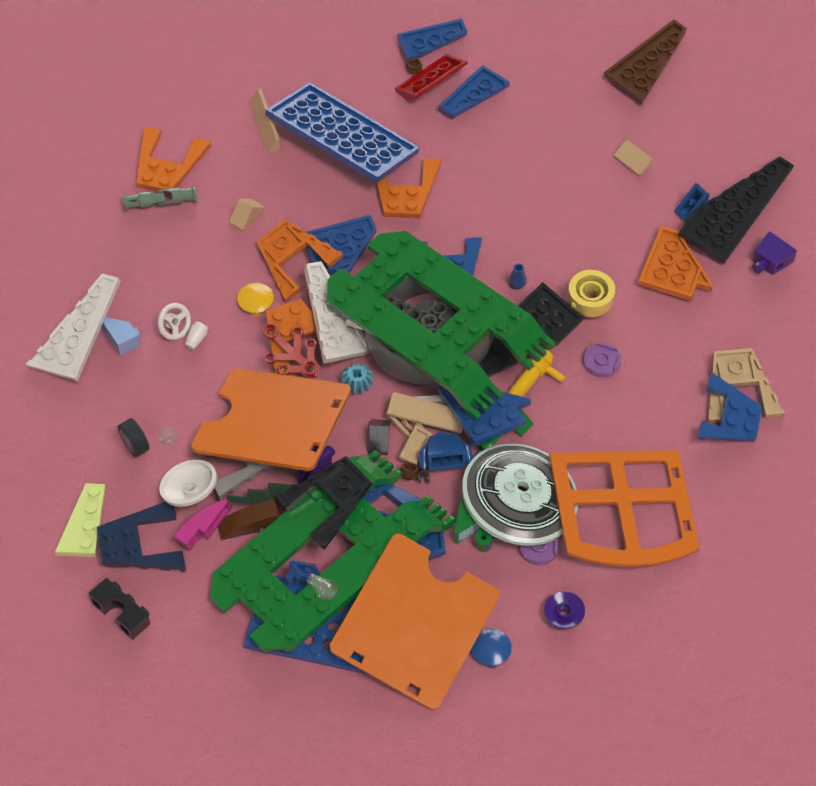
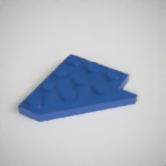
[305,215,376,275]

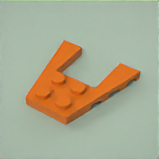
[136,126,211,195]
[377,156,442,218]
[256,219,344,302]
[266,299,347,376]

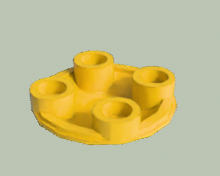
[237,283,274,316]

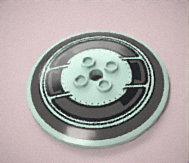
[462,444,578,546]

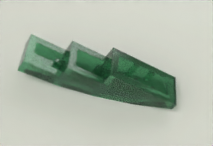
[226,483,292,505]

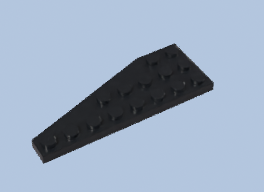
[678,156,795,264]
[479,282,584,377]

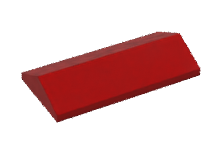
[395,54,468,102]

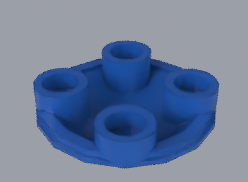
[471,628,512,669]

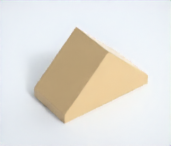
[229,199,266,232]

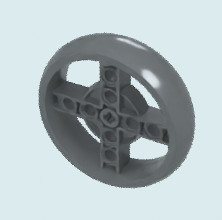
[365,276,495,385]

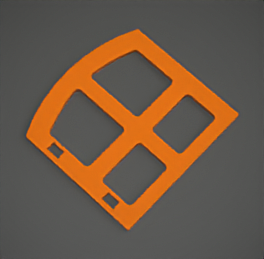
[549,450,700,567]

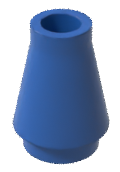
[509,263,527,289]

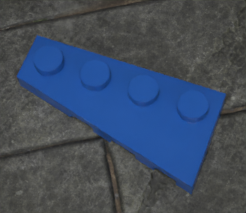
[397,19,467,63]

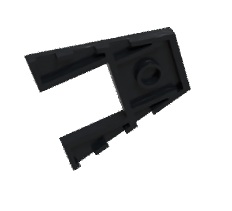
[275,456,372,550]

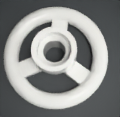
[158,303,191,340]

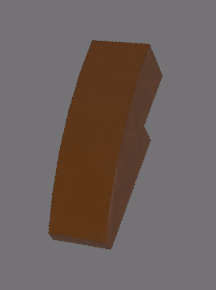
[218,499,279,540]

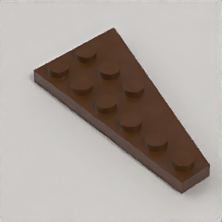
[604,19,687,105]

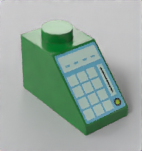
[454,499,480,544]

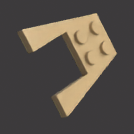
[708,348,785,423]

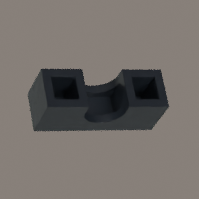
[88,577,150,640]

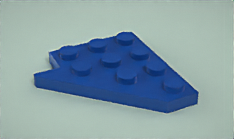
[438,385,531,446]

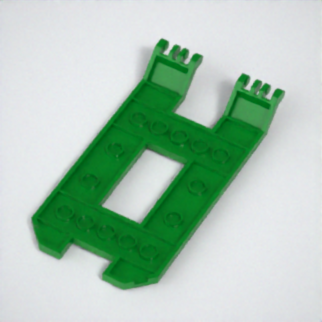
[327,231,556,420]
[210,450,457,652]

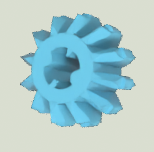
[341,362,373,395]

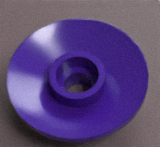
[544,591,585,629]

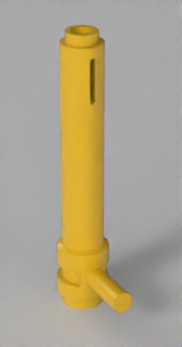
[508,349,566,397]

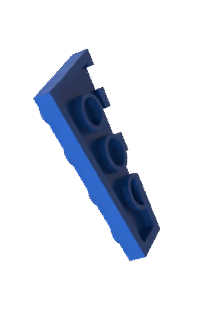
[439,65,510,118]

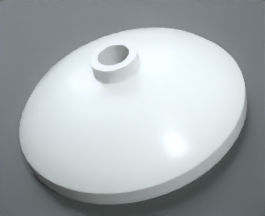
[159,460,217,507]

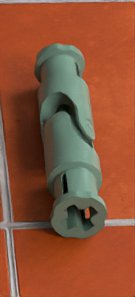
[123,185,197,210]

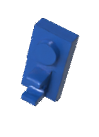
[285,560,321,584]

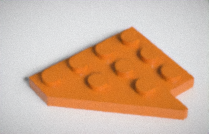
[638,226,713,301]

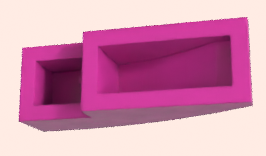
[174,499,232,551]

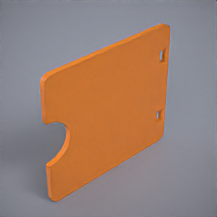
[191,368,351,471]
[330,534,500,710]

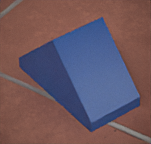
[675,183,710,222]

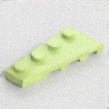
[55,483,106,557]

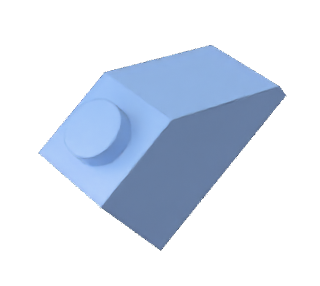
[102,317,141,356]

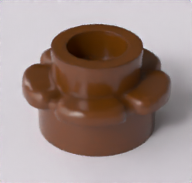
[406,58,423,74]
[400,462,419,480]

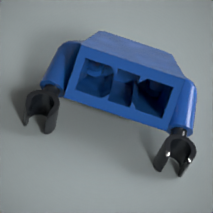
[418,431,473,484]

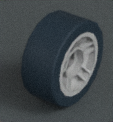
[118,418,150,457]

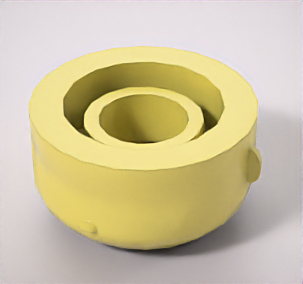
[568,270,615,318]

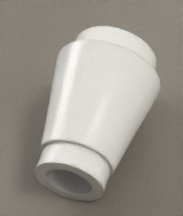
[184,321,208,351]

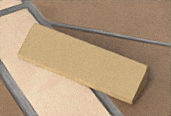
[249,88,280,153]
[387,392,463,434]

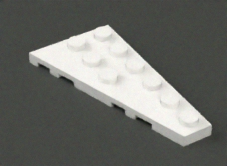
[304,261,370,364]
[25,274,121,382]

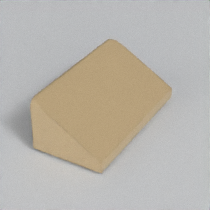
[613,140,652,177]

